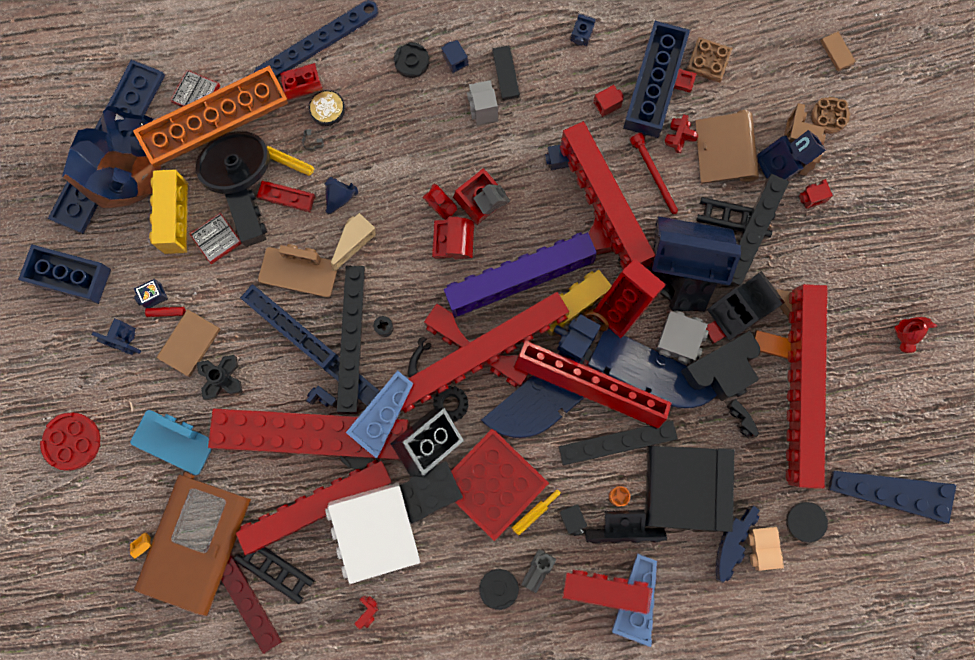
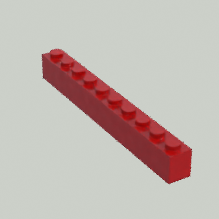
[400,292,569,414]

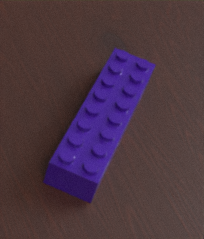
[444,232,597,318]

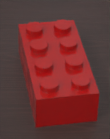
[593,259,666,338]
[563,570,653,614]

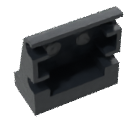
[645,446,735,532]

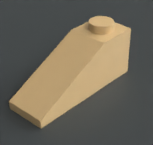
[331,213,376,271]

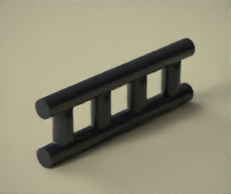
[696,197,776,238]
[234,547,315,604]

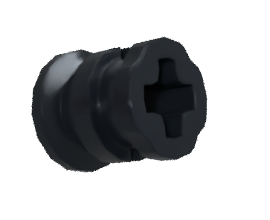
[373,316,394,337]

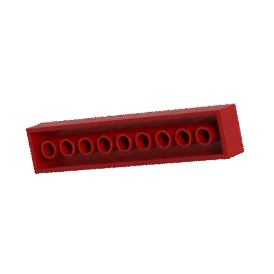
[785,284,828,489]
[208,408,410,461]

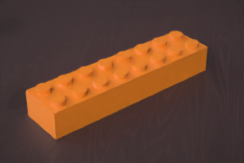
[133,66,288,168]

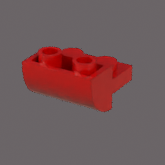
[280,63,323,100]
[432,217,474,260]

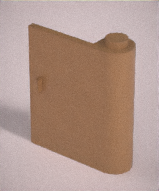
[695,110,759,184]

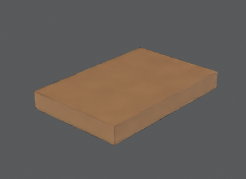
[156,309,221,377]

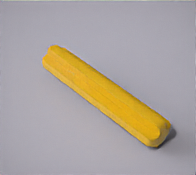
[267,146,314,176]

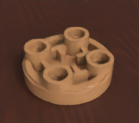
[811,97,850,134]

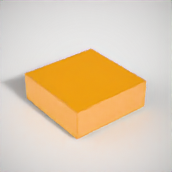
[130,532,151,559]

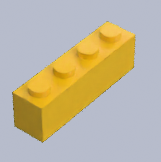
[547,270,612,336]

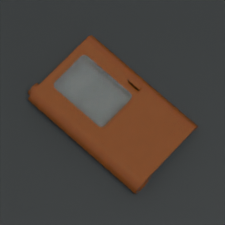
[134,472,251,616]

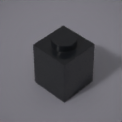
[559,504,588,536]

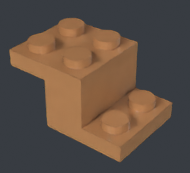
[784,103,826,176]

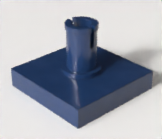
[757,136,804,180]

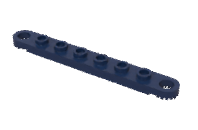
[253,0,378,78]

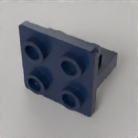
[91,318,141,355]

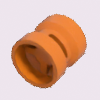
[609,486,631,507]

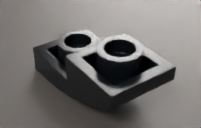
[727,399,759,438]

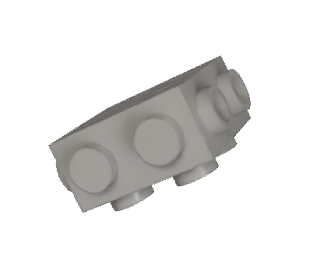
[655,311,709,364]

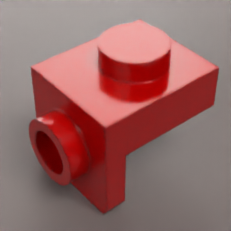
[354,596,379,630]

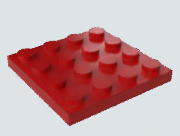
[451,429,549,541]

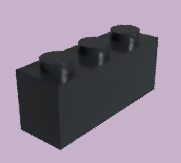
[225,188,268,247]

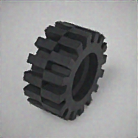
[433,385,469,422]

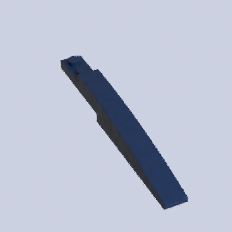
[240,284,380,406]

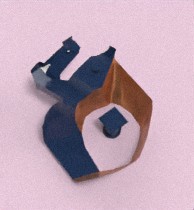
[62,106,161,208]

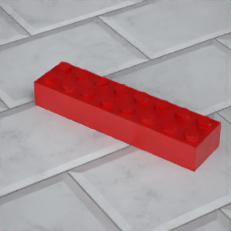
[560,121,656,270]

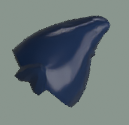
[324,177,358,214]

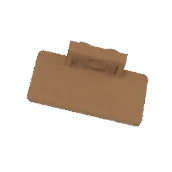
[258,244,338,298]

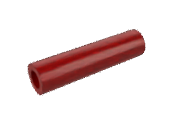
[145,306,186,317]

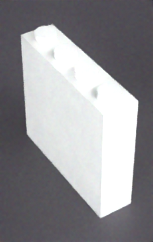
[325,482,420,584]

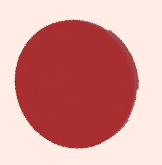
[40,412,100,471]

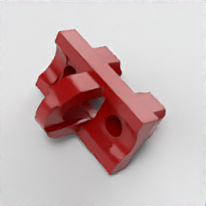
[665,114,698,153]
[422,184,457,220]

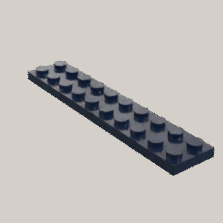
[47,59,165,234]

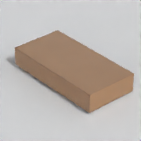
[820,32,856,72]

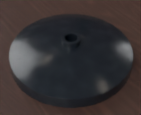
[196,131,270,194]

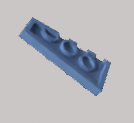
[346,370,414,458]
[611,554,657,647]

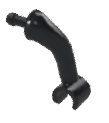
[407,337,431,377]

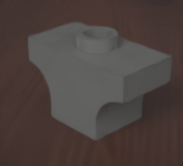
[474,184,510,214]

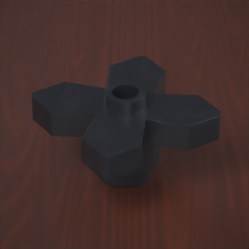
[197,355,243,400]

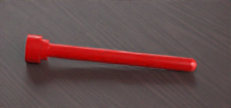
[629,133,678,214]

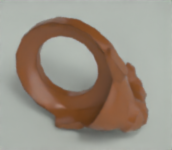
[581,307,609,332]

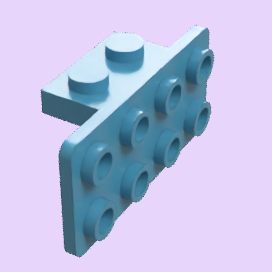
[130,410,212,475]

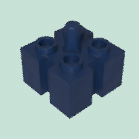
[554,314,601,363]

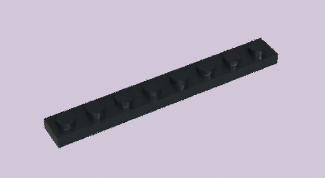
[337,266,365,414]

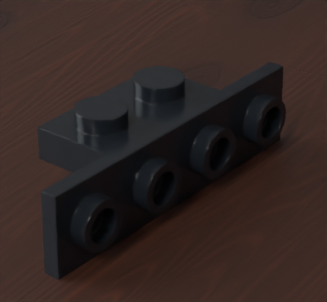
[584,510,667,544]

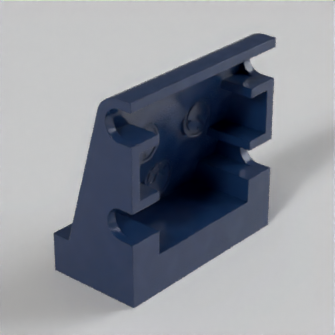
[652,216,741,285]

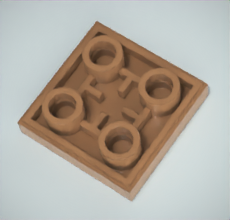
[686,37,733,83]

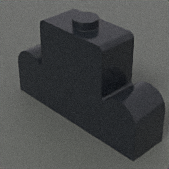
[681,331,760,401]

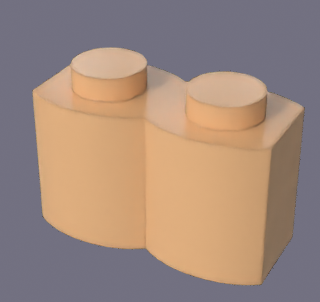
[747,527,783,571]

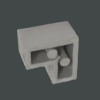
[467,80,498,125]

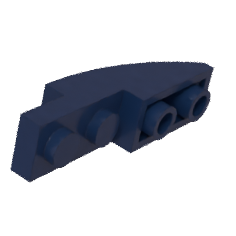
[716,506,760,583]

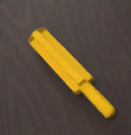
[511,490,561,536]

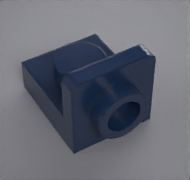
[306,386,337,407]

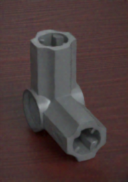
[521,549,556,593]

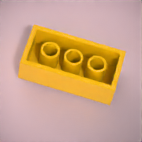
[149,170,188,254]

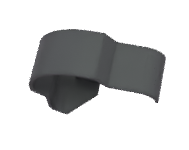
[302,129,324,151]

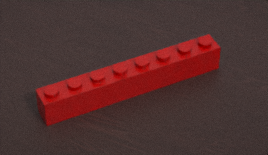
[514,340,671,428]
[236,460,393,555]

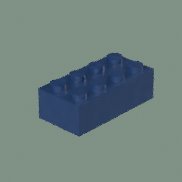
[18,244,111,304]

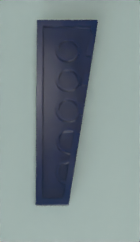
[828,471,957,524]

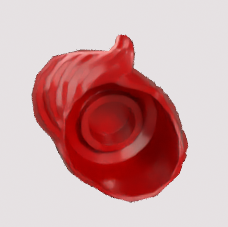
[894,317,937,353]

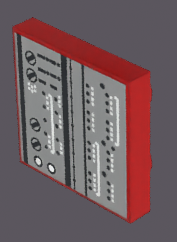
[170,70,220,107]
[190,213,242,265]

